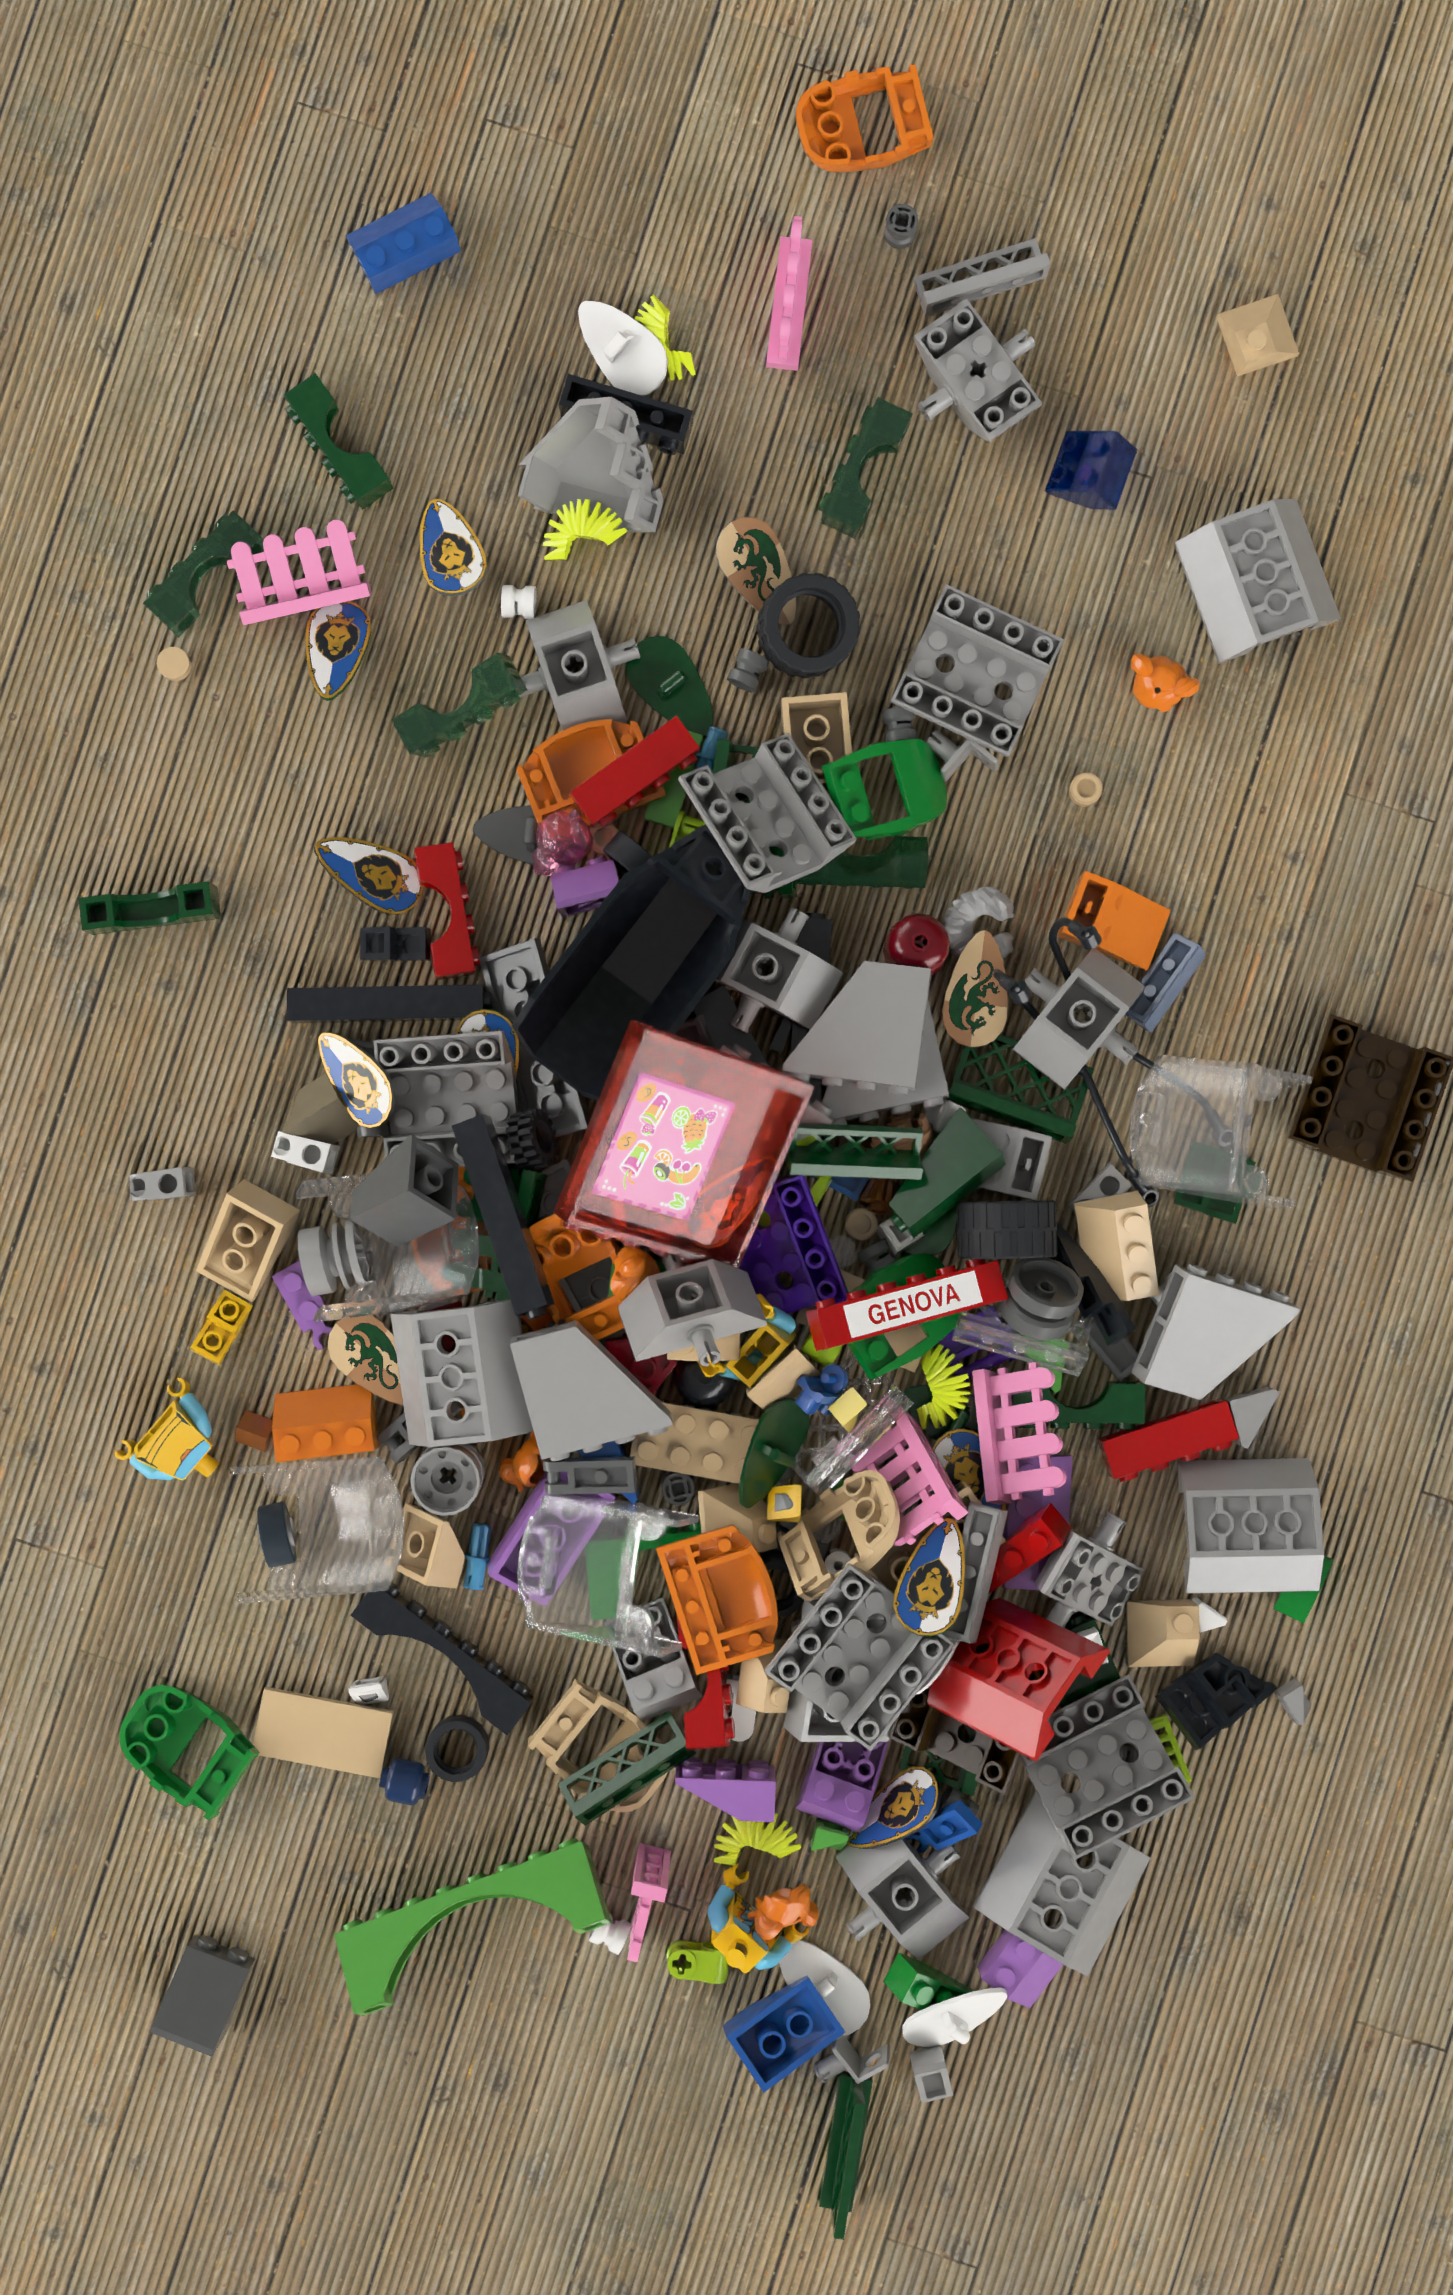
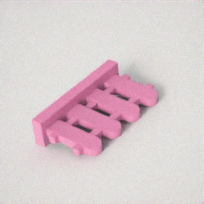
[766,216,812,371]
[227,519,372,625]
[972,1362,1067,1505]
[850,1406,969,1546]
[627,1843,671,1962]

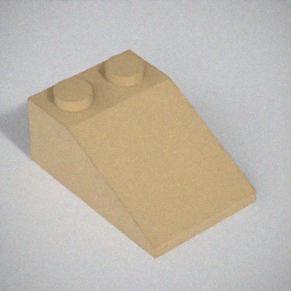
[196,1179,300,1302]
[746,1343,820,1411]

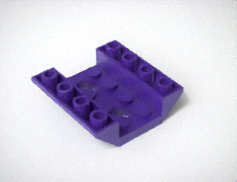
[694,1175,849,1333]

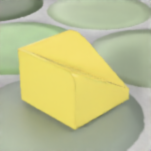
[828,1387,867,1433]

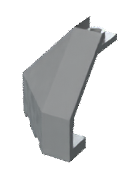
[518,397,664,533]

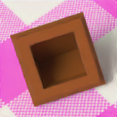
[234,1410,273,1452]

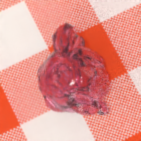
[532,809,594,876]

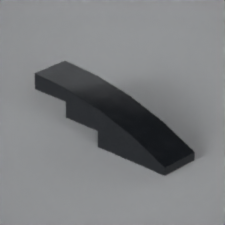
[1047,1222,1136,1346]

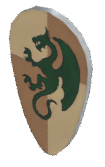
[715,517,796,625]
[942,930,1008,1047]
[328,1312,403,1405]

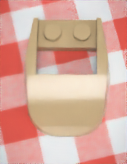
[776,1470,900,1602]
[528,1679,668,1813]

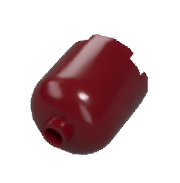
[883,913,950,977]

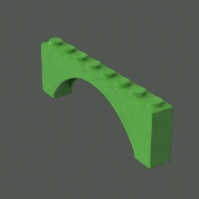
[334,1839,612,2016]

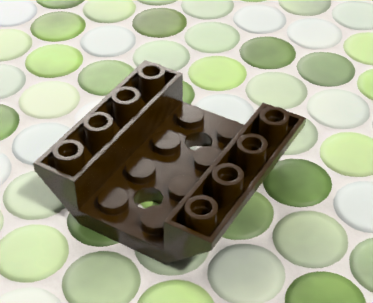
[1287,1014,1453,1182]
[889,1643,1044,1795]

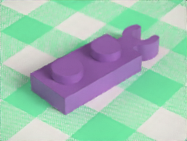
[271,1260,333,1350]

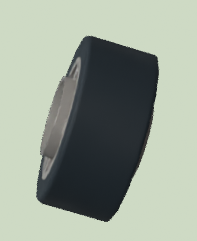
[257,1502,296,1568]

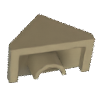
[283,1073,359,1145]

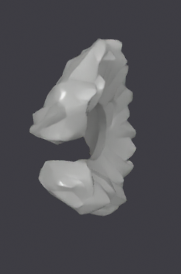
[944,886,1014,959]

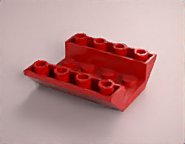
[927,1598,1110,1761]

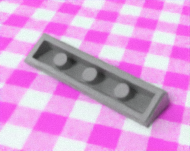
[944,1502,1008,1643]

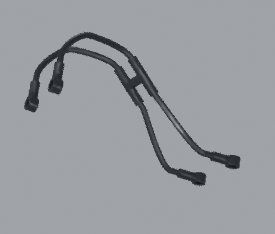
[992,918,1235,1207]

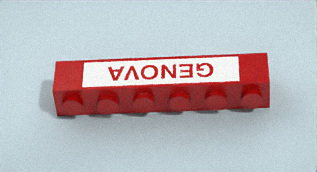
[806,1259,1008,1351]

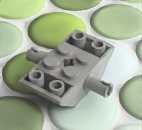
[913,298,1042,443]
[511,600,640,731]
[715,907,844,1033]
[1012,948,1145,1089]
[618,1251,767,1366]
[1034,1512,1145,1628]
[835,1838,970,1959]

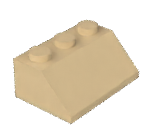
[1073,1191,1159,1301]

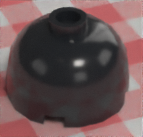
[673,1360,737,1407]

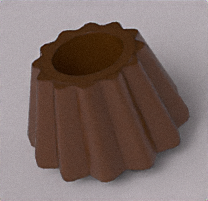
[857,1178,900,1215]

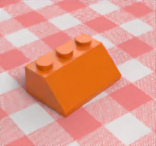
[272,1384,380,1463]

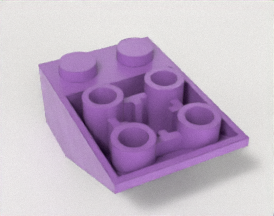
[795,1738,890,1832]
[675,1758,776,1822]

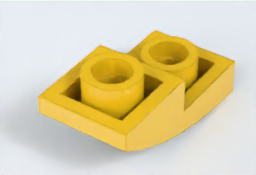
[190,1290,253,1366]

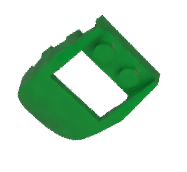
[822,738,947,840]
[847,1253,963,1380]
[119,1685,260,1820]

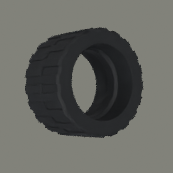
[756,573,861,678]
[957,1200,1058,1259]

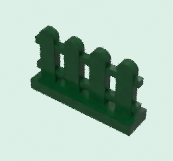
[443,1167,547,1301]

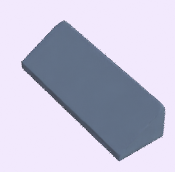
[1125,932,1206,1033]

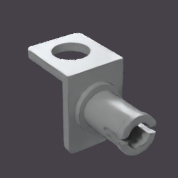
[926,730,999,782]
[814,2035,891,2084]

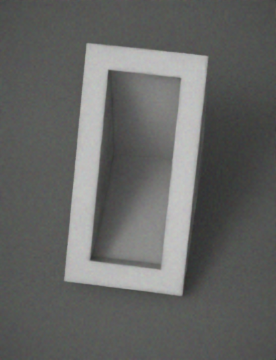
[1222,1387,1280,1449]
[909,2045,953,2103]

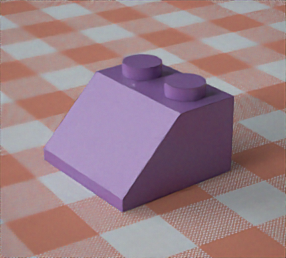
[550,857,619,917]
[977,1930,1063,2008]

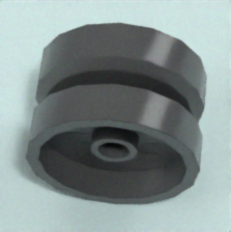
[1000,1258,1084,1341]

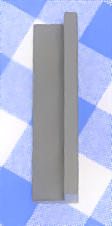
[913,238,1051,317]

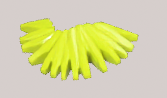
[634,294,696,381]
[543,499,627,560]
[917,1344,971,1429]
[714,1813,802,1866]

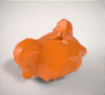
[1130,653,1200,712]
[611,1246,660,1301]
[499,1432,545,1492]
[747,1883,819,1940]

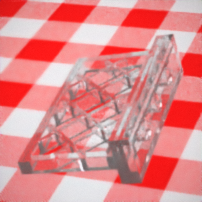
[952,1277,1092,1377]
[791,1352,914,1496]

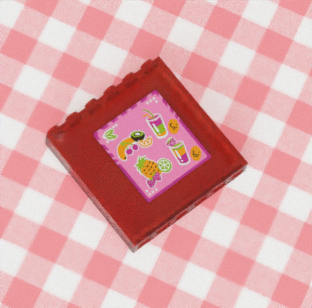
[553,1020,814,1269]

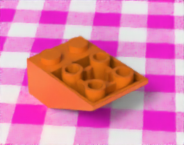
[1057,871,1171,971]

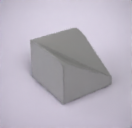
[1275,1678,1311,1725]

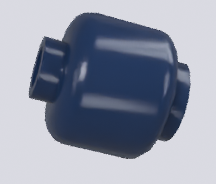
[379,1758,430,1806]

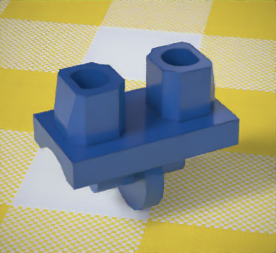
[795,1364,848,1415]

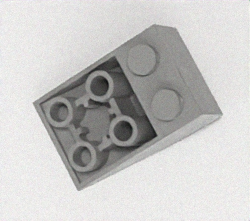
[971,1118,1052,1201]
[603,1597,703,1722]

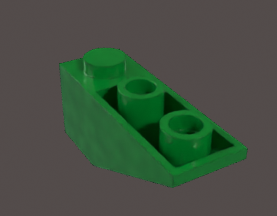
[883,1953,975,2029]

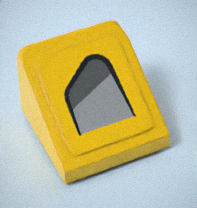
[767,1485,802,1522]

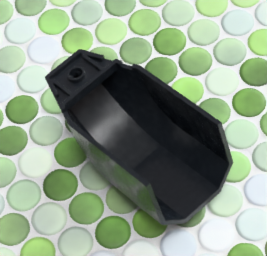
[512,824,751,1107]

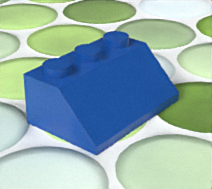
[346,193,461,294]

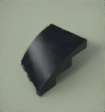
[1155,1653,1277,1750]

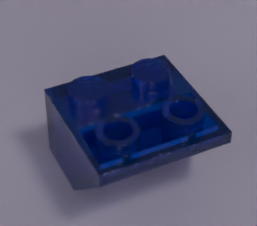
[1045,431,1138,510]

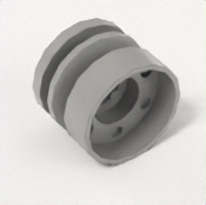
[298,1220,370,1297]
[410,1443,485,1516]

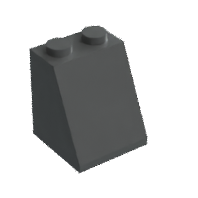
[350,1135,459,1247]
[150,1935,255,2057]

